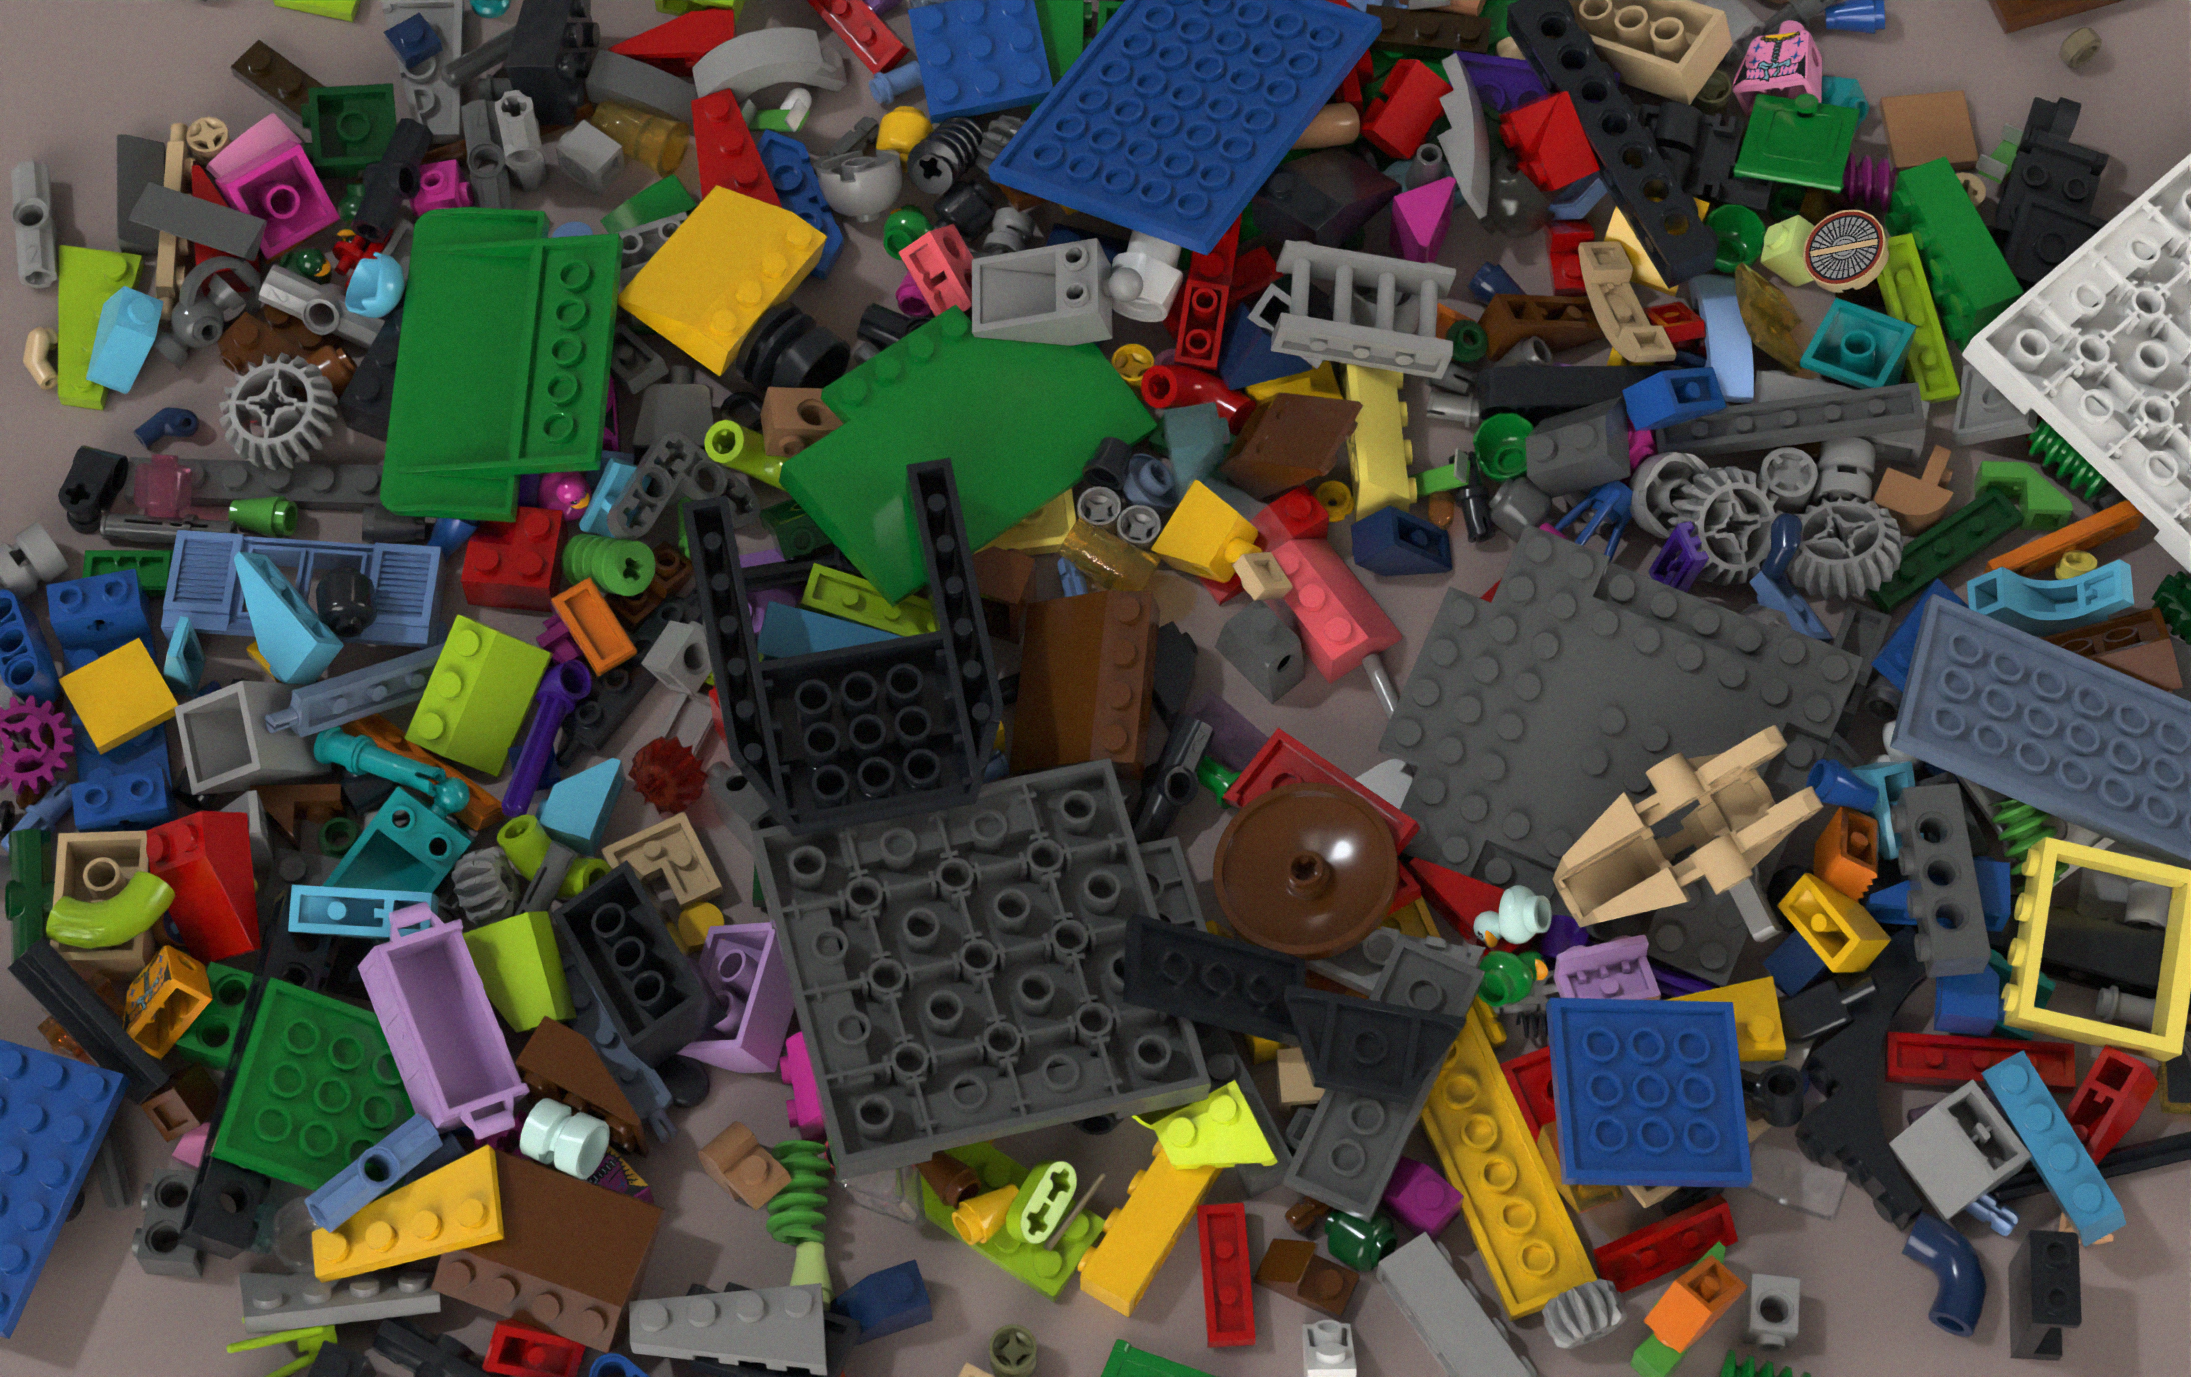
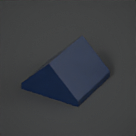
[1216,302,1313,390]

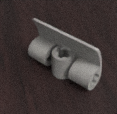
[2077,841,2176,932]

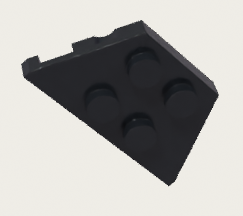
[1284,984,1466,1104]

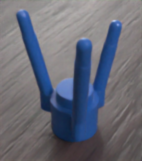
[1554,480,1633,562]

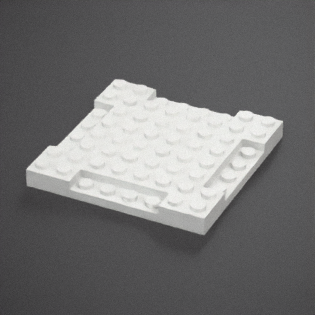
[1962,153,2191,574]

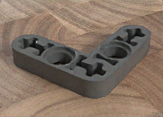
[607,432,761,541]

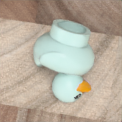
[1473,885,1552,948]

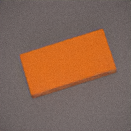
[551,577,637,677]

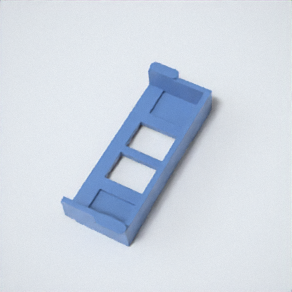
[161,530,448,650]

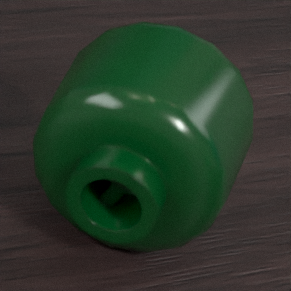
[1324,1209,1398,1272]

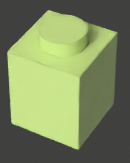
[1760,215,1815,287]

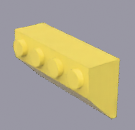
[1338,362,1417,523]

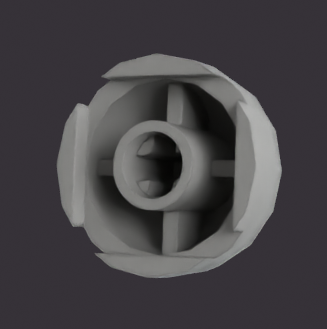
[816,149,903,222]
[1628,452,1710,539]

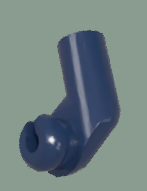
[133,407,199,449]
[1761,513,1802,580]

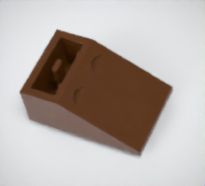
[1218,392,1363,500]
[515,1016,649,1158]

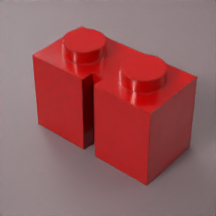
[1359,59,1454,159]

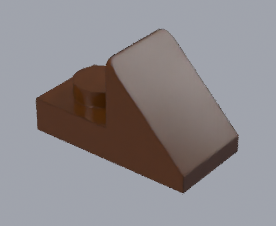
[250,784,348,851]
[1253,1238,1360,1322]

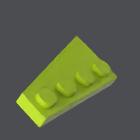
[58,245,145,410]

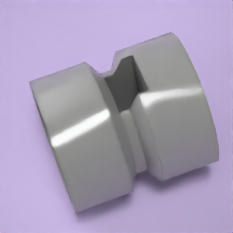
[1813,437,1876,507]
[0,522,69,600]

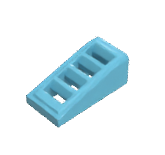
[162,616,206,697]

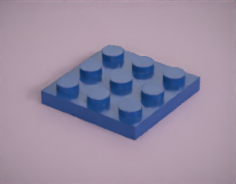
[908,0,1053,124]

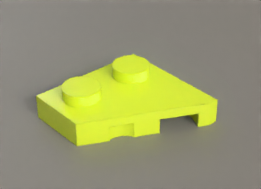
[1152,1080,1278,1170]

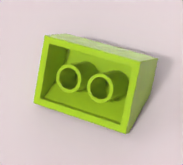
[404,614,553,777]

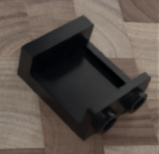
[2008,1230,2082,1361]

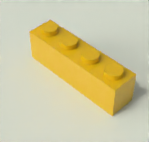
[1077,1139,1224,1318]

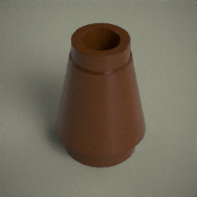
[913,1150,982,1210]

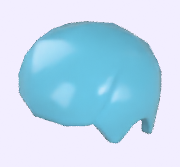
[345,252,405,319]

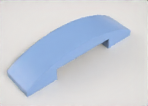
[1688,274,1754,404]

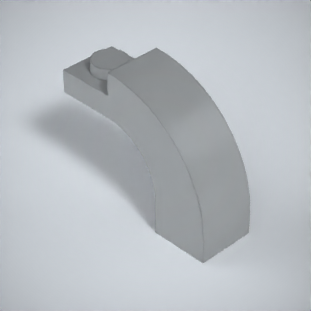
[692,27,848,106]

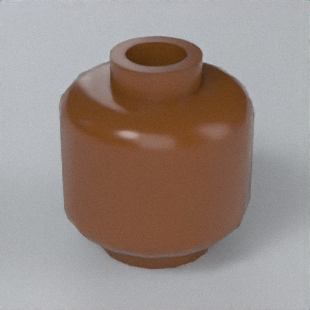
[295,345,358,409]

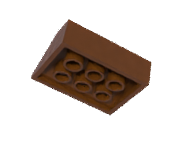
[1009,590,1161,780]
[431,1146,666,1353]

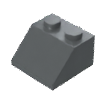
[1525,396,1631,498]

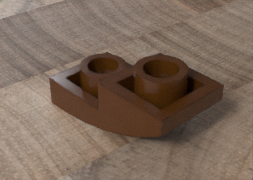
[604,540,694,635]

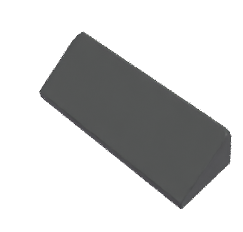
[117,134,165,255]
[129,182,268,262]

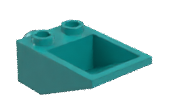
[322,777,477,942]

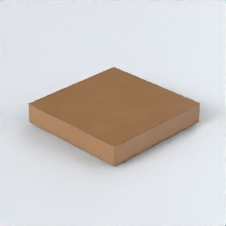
[1879,90,1979,176]

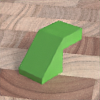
[1974,461,2073,531]

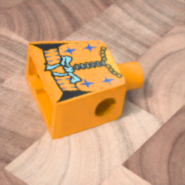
[122,945,212,1060]

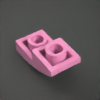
[206,113,302,179]

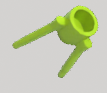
[226,1316,338,1377]

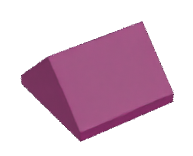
[1389,176,1457,263]

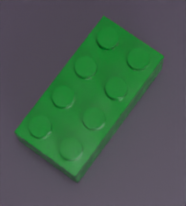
[1885,156,2024,354]

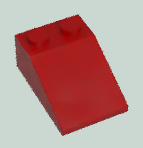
[146,811,261,967]

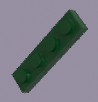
[1865,486,2025,614]

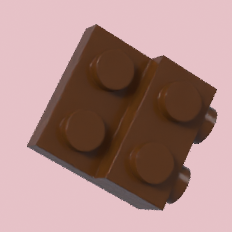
[217,303,344,395]

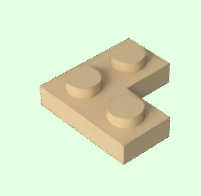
[601,812,723,911]

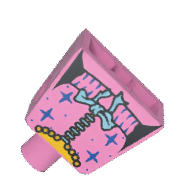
[1732,20,1822,116]

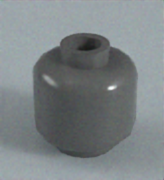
[1487,477,1554,542]

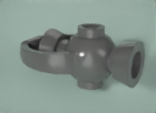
[153,256,262,370]

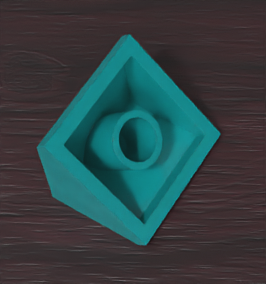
[1800,297,1916,389]

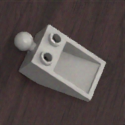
[972,238,1143,346]

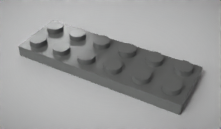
[1283,935,1485,1223]

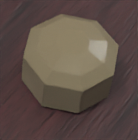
[2059,27,2102,68]

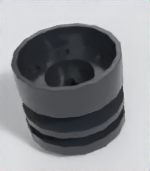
[736,302,851,392]

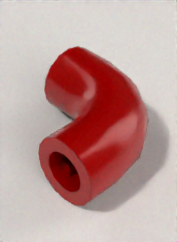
[1141,364,1256,436]

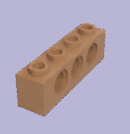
[760,387,843,458]

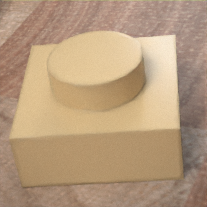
[1232,552,1293,601]

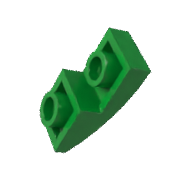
[600,174,698,234]

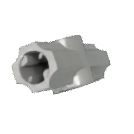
[495,90,548,192]
[11,160,58,289]
[258,264,388,350]

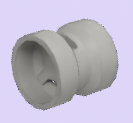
[983,207,1035,253]
[1077,486,1121,546]
[1117,505,1161,564]

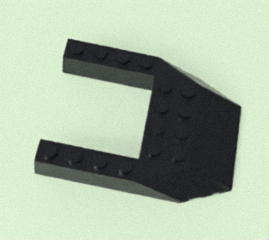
[682,458,1004,837]

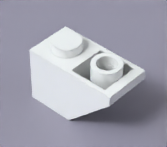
[1302,1320,1356,1377]

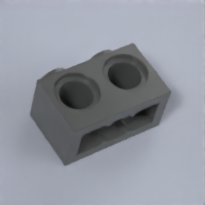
[132,1168,207,1279]

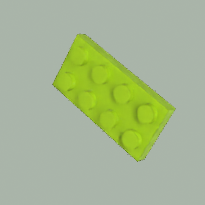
[899,1141,1106,1303]

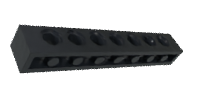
[1506,0,1719,289]
[177,885,339,1260]

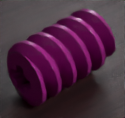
[1804,152,1896,213]

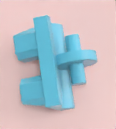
[579,457,653,538]

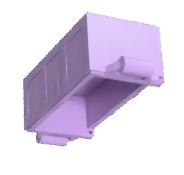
[358,902,530,1140]

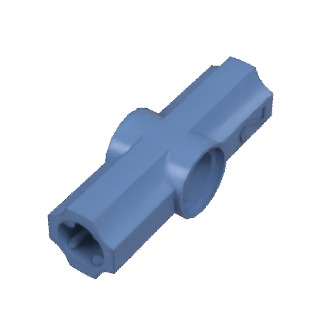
[304,1113,443,1233]

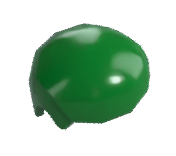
[1704,204,1766,273]
[1473,413,1534,484]

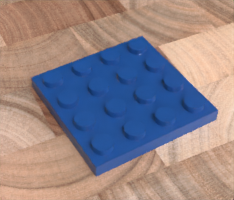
[1546,997,1753,1188]

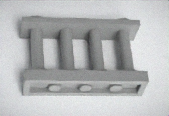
[1271,240,1456,379]

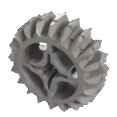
[219,352,338,471]
[1668,466,1783,586]
[1786,495,1903,601]

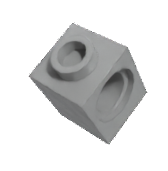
[556,119,626,197]
[641,620,712,695]
[1743,1273,1800,1352]

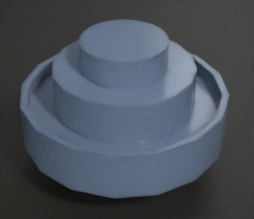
[1122,453,1178,515]

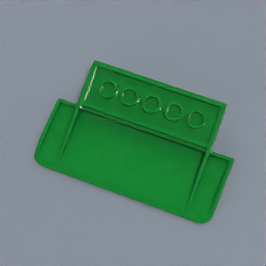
[380,207,624,522]

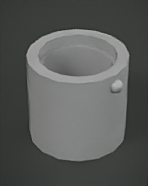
[1704,0,1766,63]
[1757,447,1818,514]

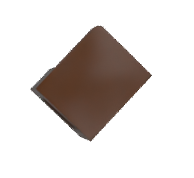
[140,1061,220,1142]

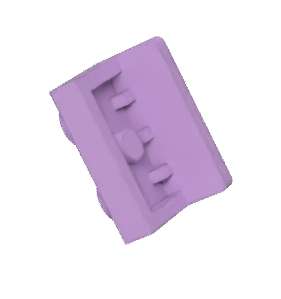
[1553,935,1661,1000]

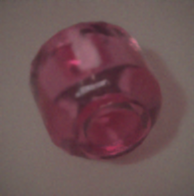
[134,454,193,518]

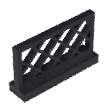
[6,936,172,1105]

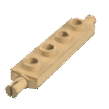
[155,123,197,328]

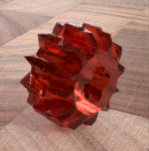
[628,736,709,815]

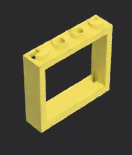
[2001,837,2191,1062]

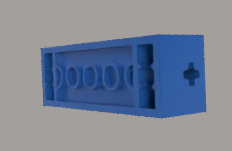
[46,569,179,833]

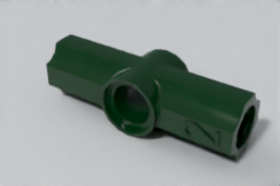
[5,829,55,964]

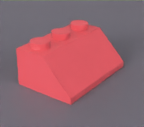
[1264,538,1402,684]

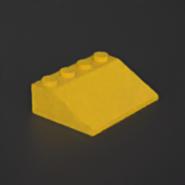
[617,185,827,377]

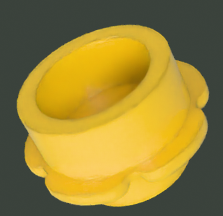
[1313,481,1355,523]

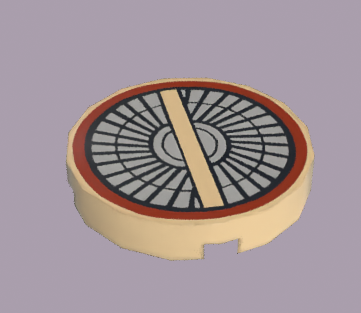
[1802,210,1889,293]

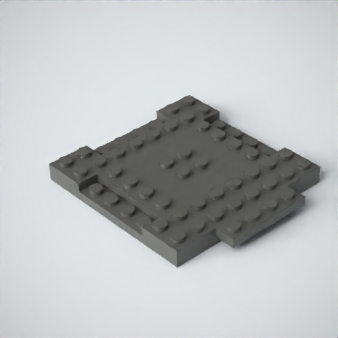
[1378,523,1864,988]
[751,758,1211,1181]

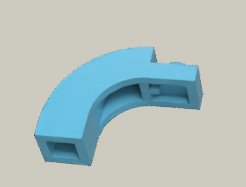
[1967,559,2134,637]

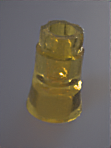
[590,100,690,178]
[1057,518,1163,591]

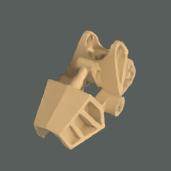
[1552,725,1824,927]

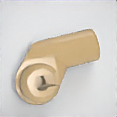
[23,327,58,390]

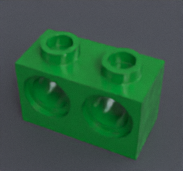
[176,962,253,1073]

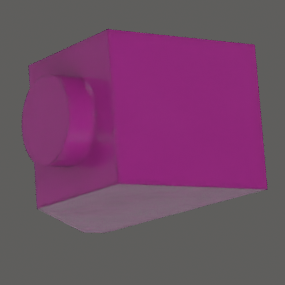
[1379,1156,1464,1243]

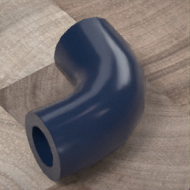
[1901,1211,1987,1337]

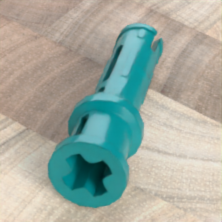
[314,726,446,797]

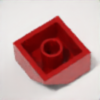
[1499,91,1600,193]
[461,506,569,612]

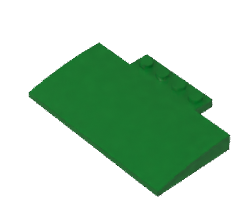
[779,304,1158,608]

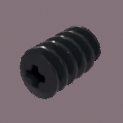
[907,116,985,194]

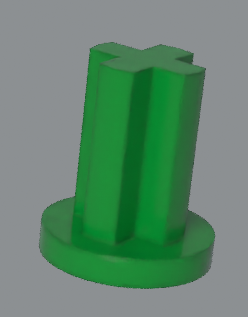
[1196,755,1242,809]

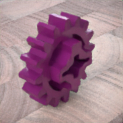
[0,695,76,795]

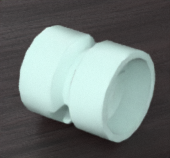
[520,1098,610,1180]

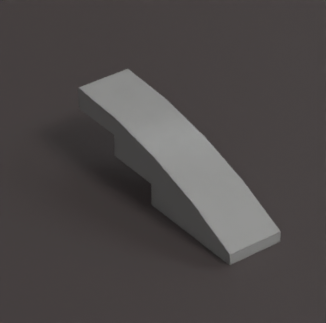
[1437,53,1490,219]

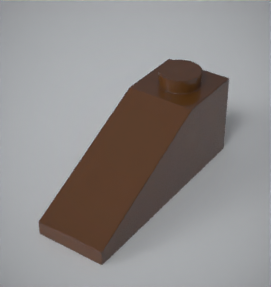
[1477,293,1606,361]

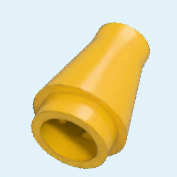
[952,1183,1019,1245]

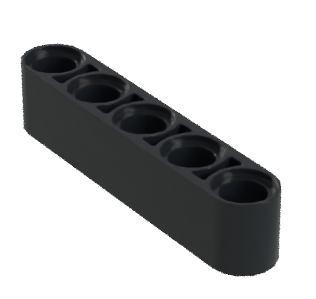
[1477,365,1686,424]

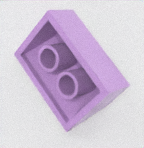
[675,922,795,1073]

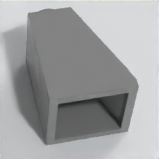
[174,680,332,795]

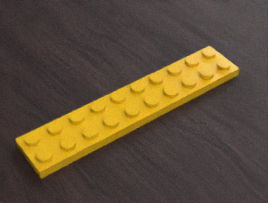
[1364,874,1598,1322]

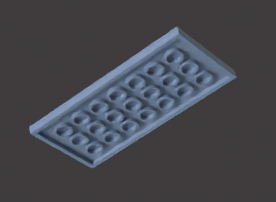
[1890,594,2191,870]

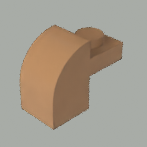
[1874,444,1954,536]
[698,1121,792,1211]

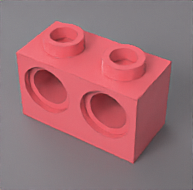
[898,224,974,317]

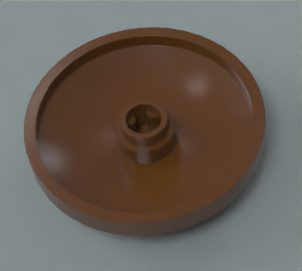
[1213,782,1399,961]

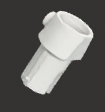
[1111,230,1183,322]

